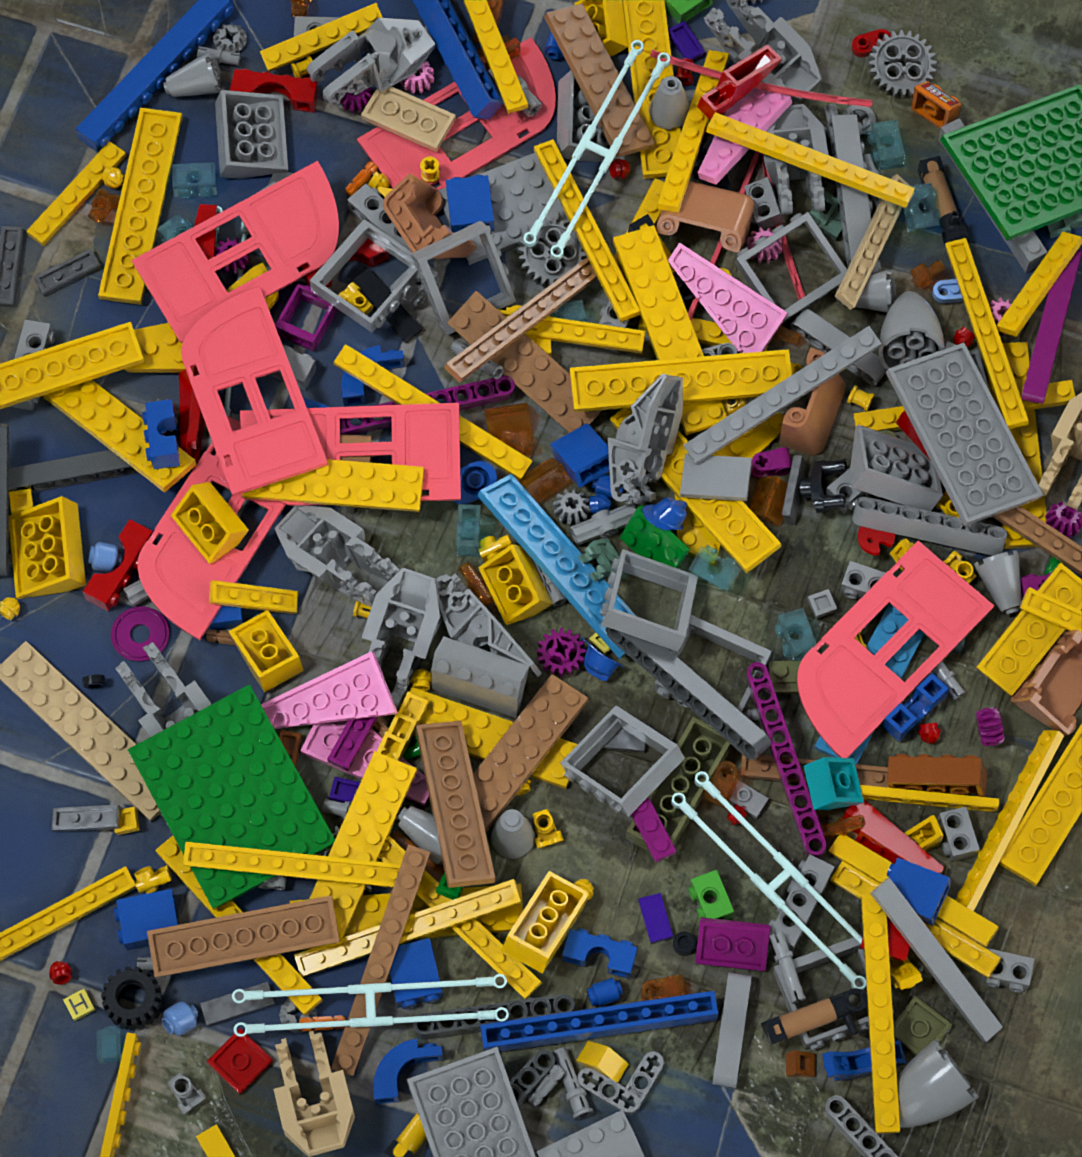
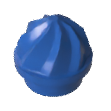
[590,493,611,514]

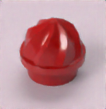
[609,158,631,180]
[953,326,975,348]
[918,722,941,744]
[49,961,72,985]

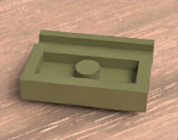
[768,661,801,695]

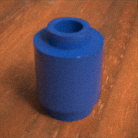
[544,32,564,60]
[592,473,624,499]
[586,978,623,1007]

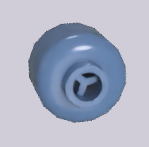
[88,542,122,573]
[162,1001,198,1036]

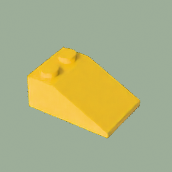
[228,610,304,693]

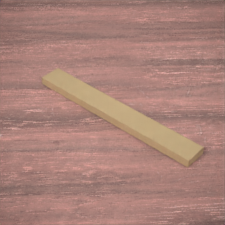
[835,174,911,310]

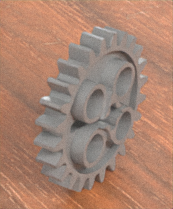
[868,30,937,98]
[517,218,587,286]

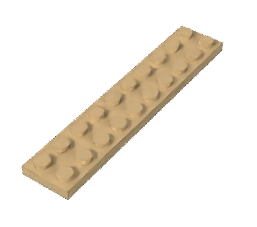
[0,641,161,822]

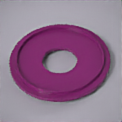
[111,606,169,662]

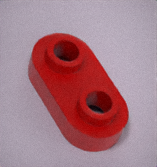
[851,29,891,57]

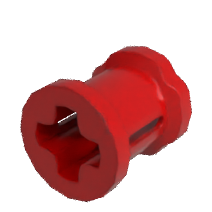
[676,58,694,86]

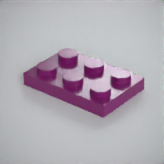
[695,917,770,971]

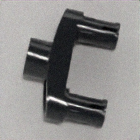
[799,458,847,513]

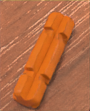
[345,161,378,197]
[299,1015,345,1031]

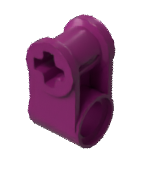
[751,447,792,479]

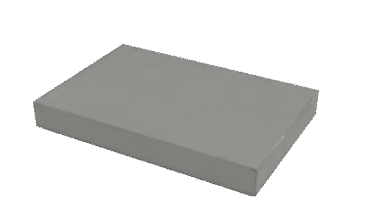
[680,454,752,501]

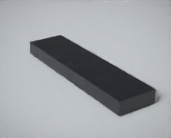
[351,268,422,343]

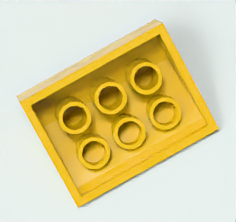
[9,496,86,599]

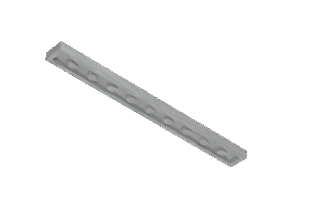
[684,326,882,465]

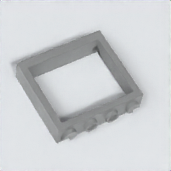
[734,212,847,324]
[310,219,421,333]
[411,220,516,335]
[600,549,698,652]
[654,614,772,713]
[560,706,685,817]
[773,935,894,1050]

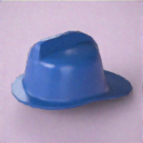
[454,461,497,504]
[642,497,687,530]
[581,637,625,681]

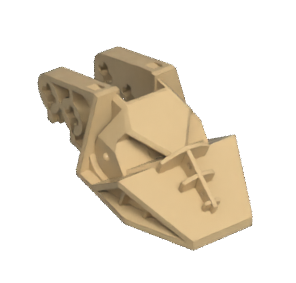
[1039,392,1082,511]
[273,1031,355,1157]

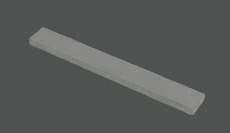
[870,878,1002,1042]

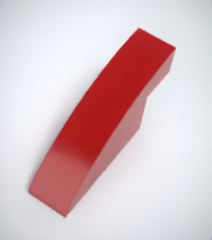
[697,44,782,120]

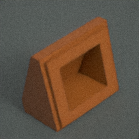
[786,1050,815,1077]

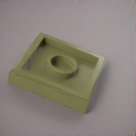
[893,996,953,1056]

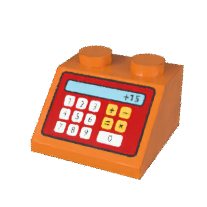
[911,81,962,129]

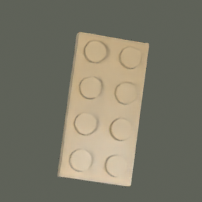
[361,87,456,152]

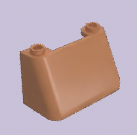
[383,173,477,259]
[656,181,755,253]
[779,347,846,456]
[1011,630,1082,735]

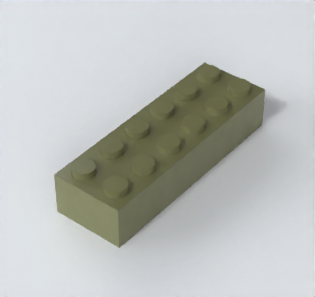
[626,717,732,861]

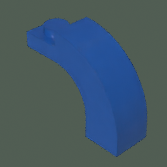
[341,345,405,407]
[373,1039,443,1104]
[822,1040,906,1081]

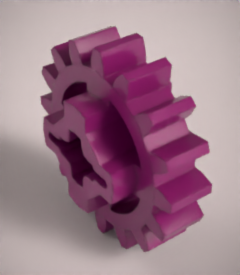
[537,628,586,677]

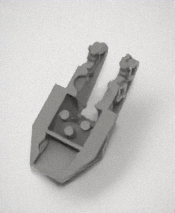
[704,0,821,101]
[307,18,435,105]
[762,104,829,215]
[608,374,683,506]
[274,505,400,607]
[361,568,441,710]
[436,573,542,677]
[115,642,211,737]

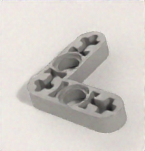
[578,1051,664,1115]

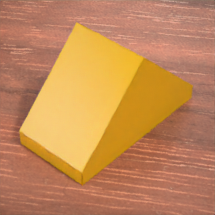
[905,815,944,851]
[576,1041,629,1083]

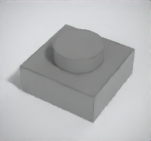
[807,589,837,619]

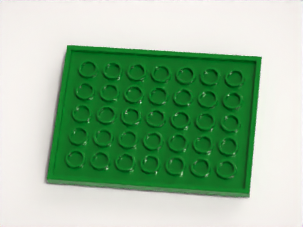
[940,84,1082,241]
[127,684,335,910]

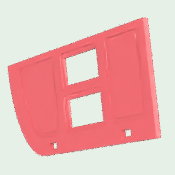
[357,37,556,190]
[132,161,339,343]
[181,286,328,497]
[240,403,461,506]
[138,416,286,641]
[797,541,994,758]

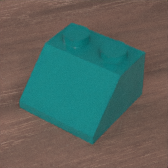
[804,757,864,810]

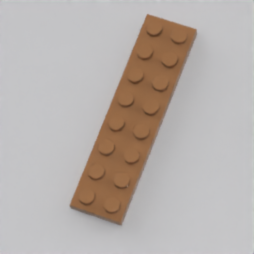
[544,4,655,158]
[447,291,603,433]
[473,674,589,833]
[416,721,495,888]
[147,896,340,978]

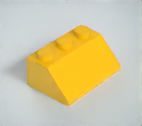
[574,0,628,56]
[170,482,249,564]
[478,544,553,625]

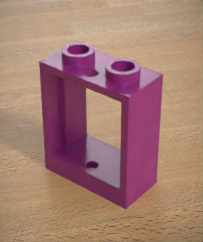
[275,284,338,352]

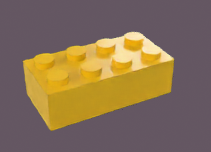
[502,871,590,974]

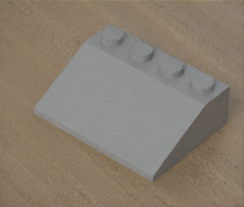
[557,70,626,162]
[215,90,288,179]
[849,425,943,511]
[431,636,529,719]
[536,1110,644,1157]

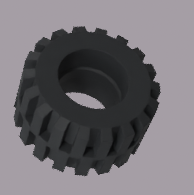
[101,966,163,1031]

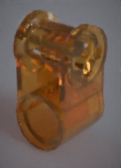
[702,761,739,808]
[641,975,687,1001]

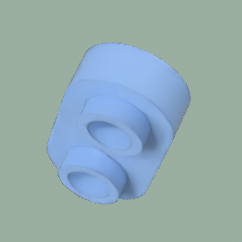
[932,279,963,303]

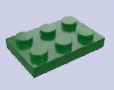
[620,505,690,569]

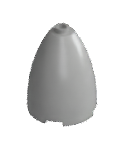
[879,291,945,370]
[897,1039,979,1128]

